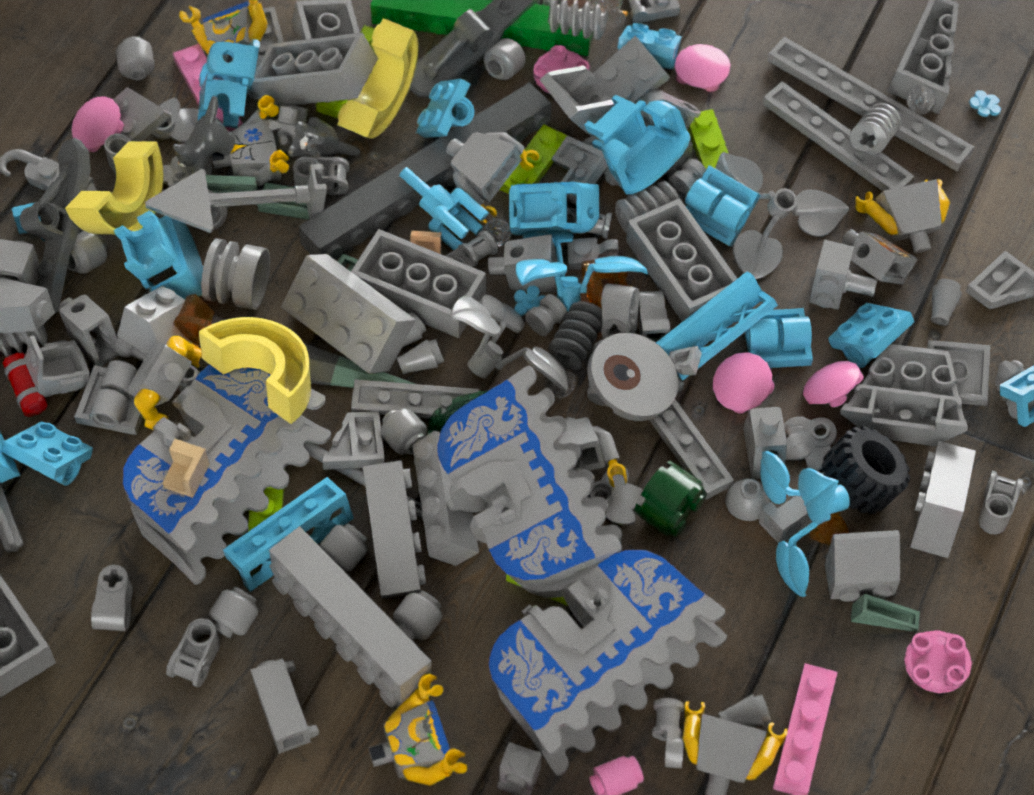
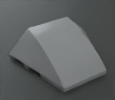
[840,344,968,446]

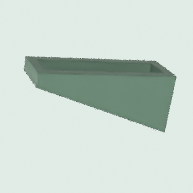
[851,594,920,632]

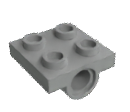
[75,360,143,435]

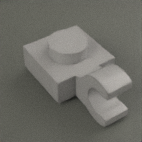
[567,238,619,270]

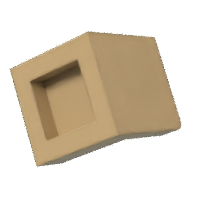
[163,439,210,498]

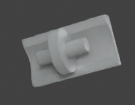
[268,105,308,152]

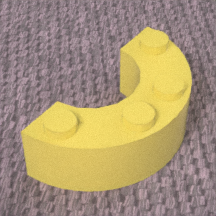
[337,18,418,138]
[65,141,163,235]
[199,317,311,424]

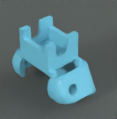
[197,39,259,128]
[584,94,691,195]
[509,182,599,236]
[114,210,203,303]

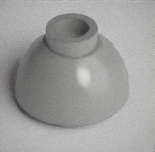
[725,478,770,521]

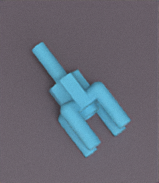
[399,167,489,251]

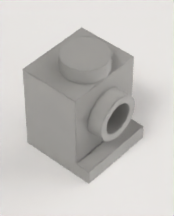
[497,742,542,795]

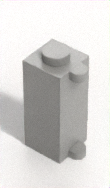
[251,659,319,753]

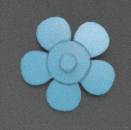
[969,91,1001,117]
[514,286,545,316]

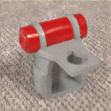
[2,336,89,417]

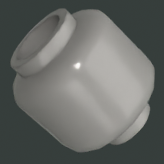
[116,36,155,80]
[484,38,525,80]
[67,231,107,274]
[380,408,427,455]
[319,523,368,572]
[209,587,259,638]
[393,591,442,641]

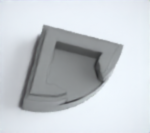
[669,346,702,375]

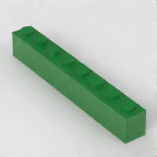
[370,0,594,56]

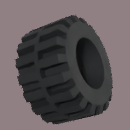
[822,426,910,514]

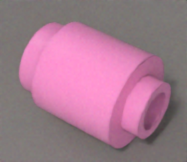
[590,756,644,795]

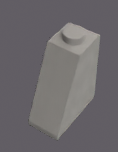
[0,277,55,333]

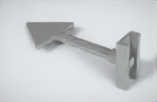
[145,164,327,233]

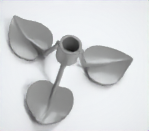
[715,152,849,279]
[450,294,568,393]

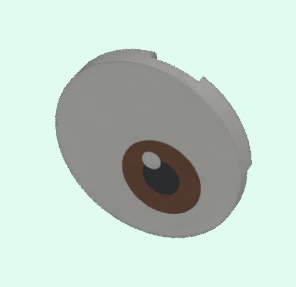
[587,333,679,421]

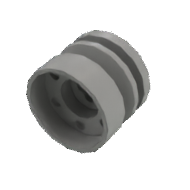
[201,238,270,310]

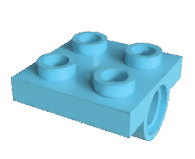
[617,23,682,70]
[416,79,474,138]
[685,166,761,246]
[828,303,914,368]
[745,308,813,368]
[2,421,93,486]

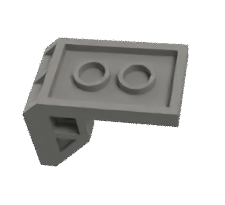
[540,36,670,137]

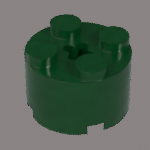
[634,461,706,537]

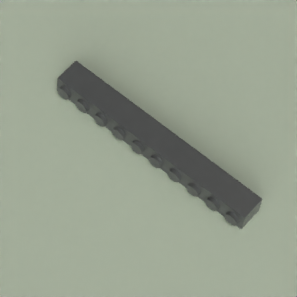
[298,82,551,260]

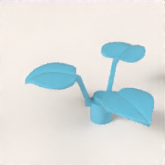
[516,230,647,311]
[760,451,850,597]

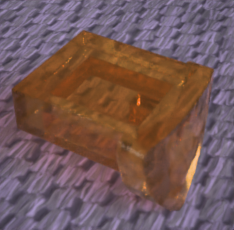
[173,294,215,345]
[810,511,849,545]

